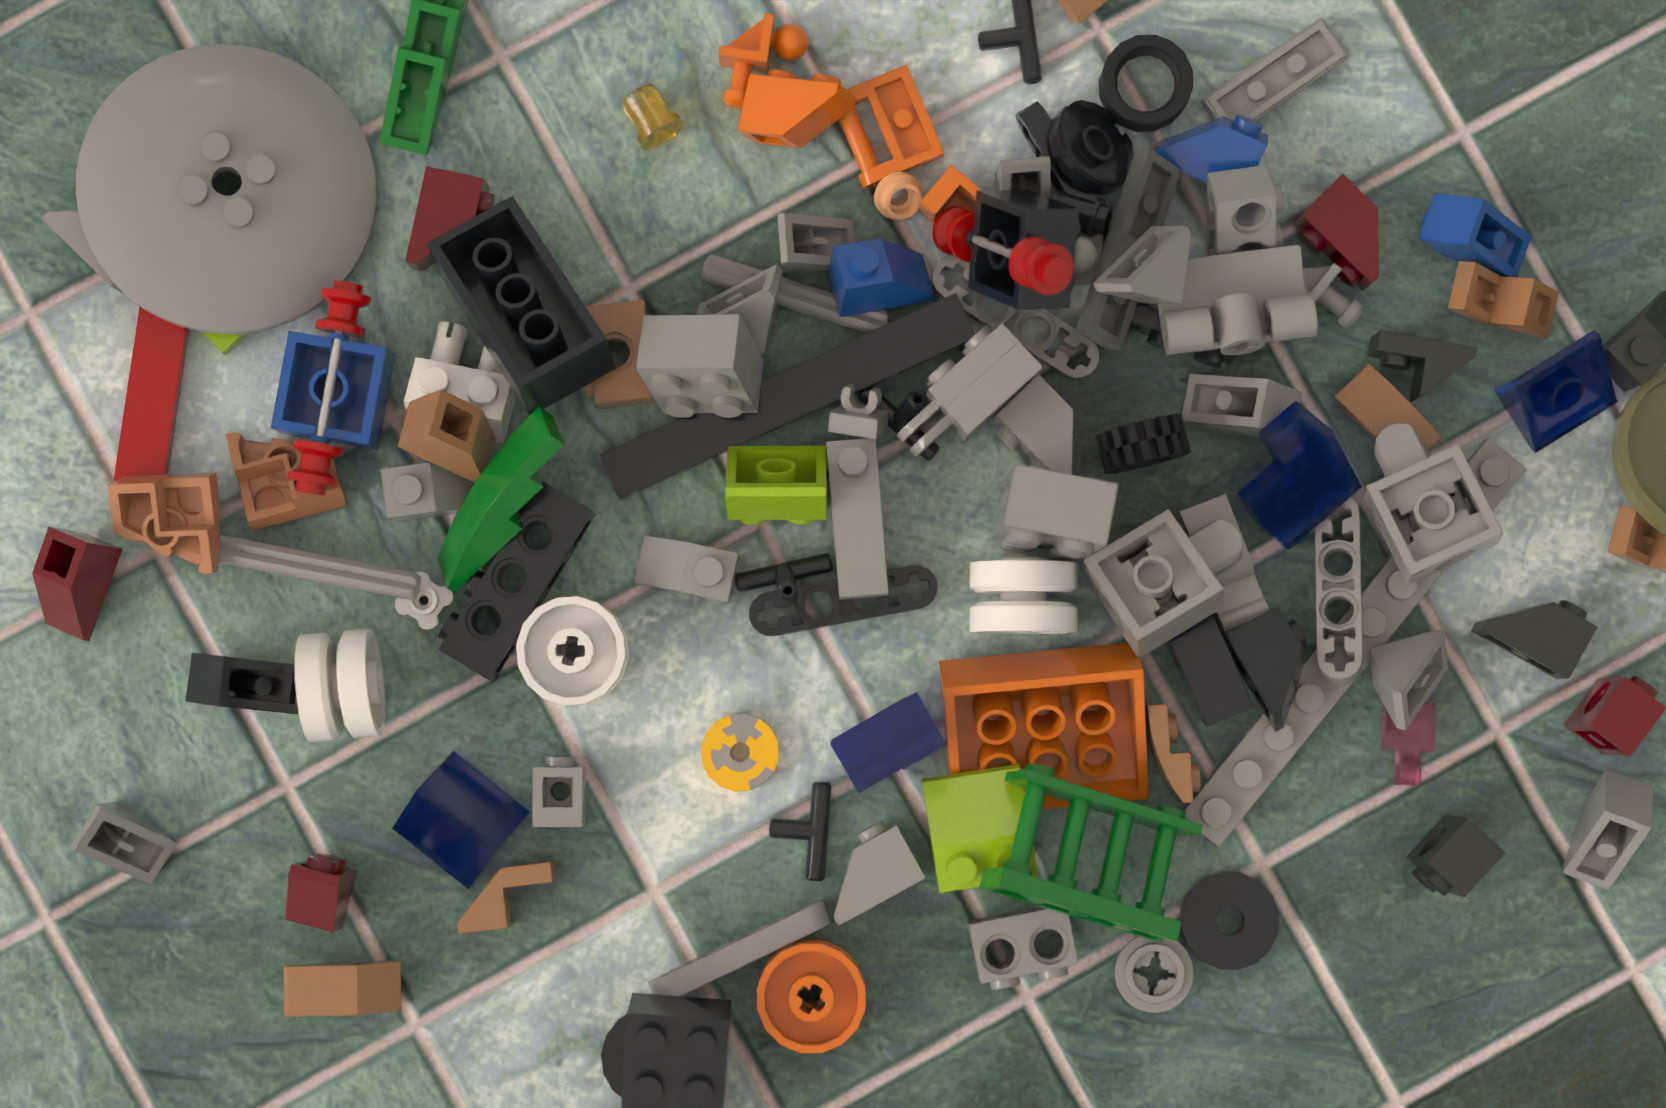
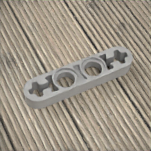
[932,256,1099,380]
[1315,492,1364,684]
[648,899,833,996]

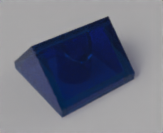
[1494,330,1617,453]
[392,751,531,890]

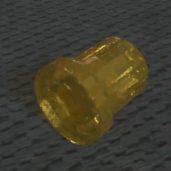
[621,84,684,150]

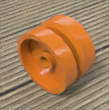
[757,938,866,1053]

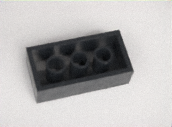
[426,196,616,415]
[621,993,732,1108]

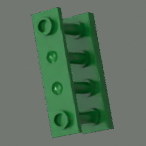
[979,763,1203,941]

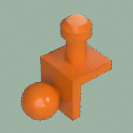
[718,13,809,110]

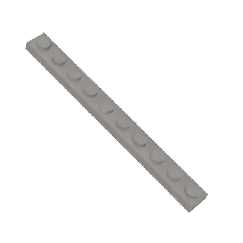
[1182,438,1527,847]

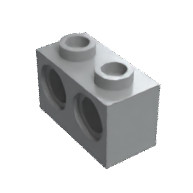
[1207,165,1284,256]
[967,907,1079,990]

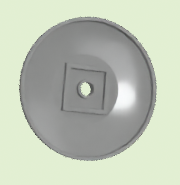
[76,44,376,335]

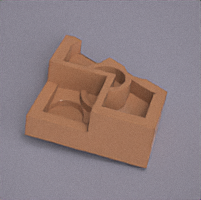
[226,432,347,531]
[107,473,220,574]

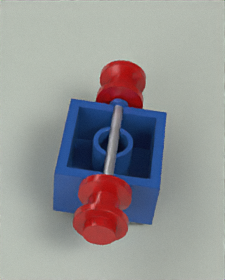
[271,280,396,496]

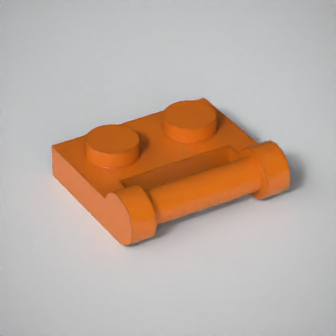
[839,64,944,190]

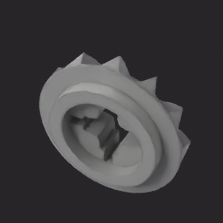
[1114,936,1194,1013]

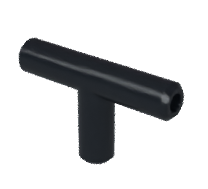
[977,0,1042,84]
[858,386,940,461]
[735,553,833,599]
[769,782,832,881]

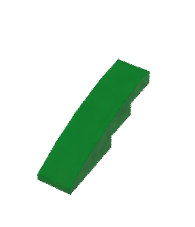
[379,0,468,155]
[437,406,565,593]

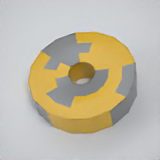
[701,713,779,792]

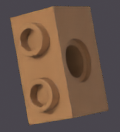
[584,300,656,409]

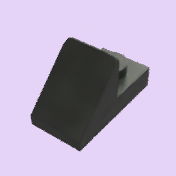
[1368,331,1477,402]

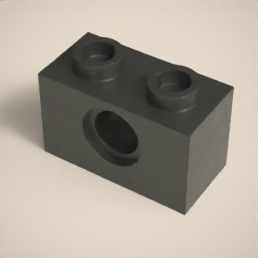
[1406,814,1506,897]

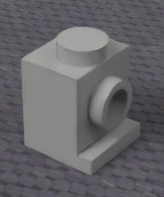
[532,757,587,827]

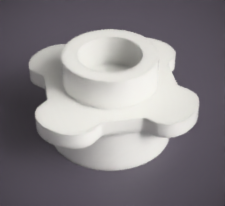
[395,572,454,630]

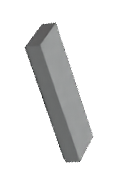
[1201,17,1349,122]

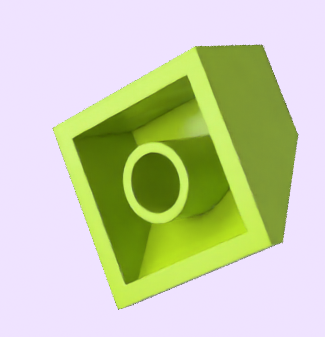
[725,446,826,525]
[921,764,1038,893]

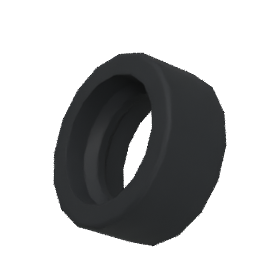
[1099,34,1193,132]

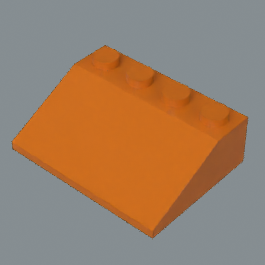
[939,642,1149,809]

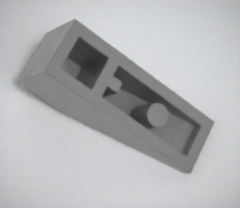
[826,438,888,600]

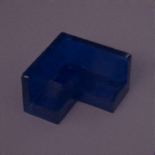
[1237,400,1362,549]
[830,692,947,794]

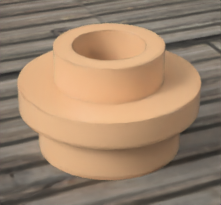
[874,172,922,220]

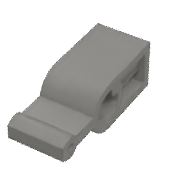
[1174,494,1269,632]

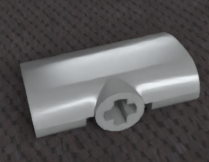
[1157,245,1318,356]

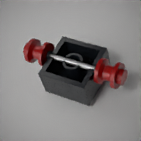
[932,190,1080,310]

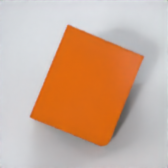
[918,165,981,224]

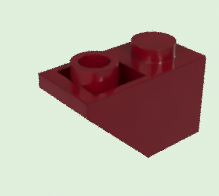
[1293,173,1379,291]
[32,527,122,641]
[285,853,357,932]

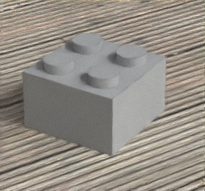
[636,314,764,418]

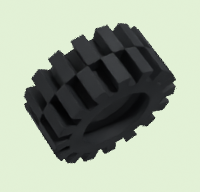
[1095,413,1191,475]

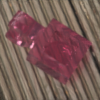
[1381,702,1436,786]

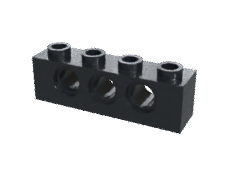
[438,481,596,681]

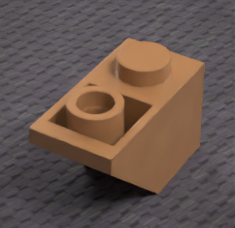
[397,389,496,483]

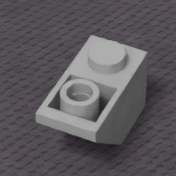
[994,374,1073,475]

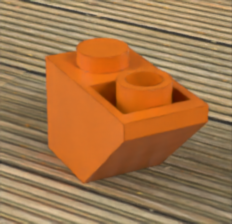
[738,69,856,149]

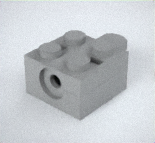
[896,323,1043,457]
[1364,423,1503,585]
[1083,509,1242,659]

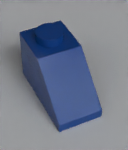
[1155,115,1268,183]
[1419,193,1532,277]
[828,238,935,317]

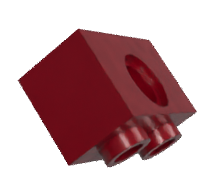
[1563,675,1666,756]

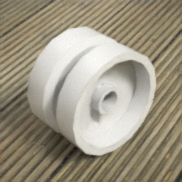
[969,557,1078,634]
[516,596,630,706]
[295,628,385,742]

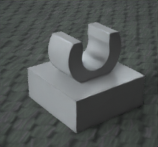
[828,384,889,439]

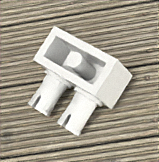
[404,322,515,444]

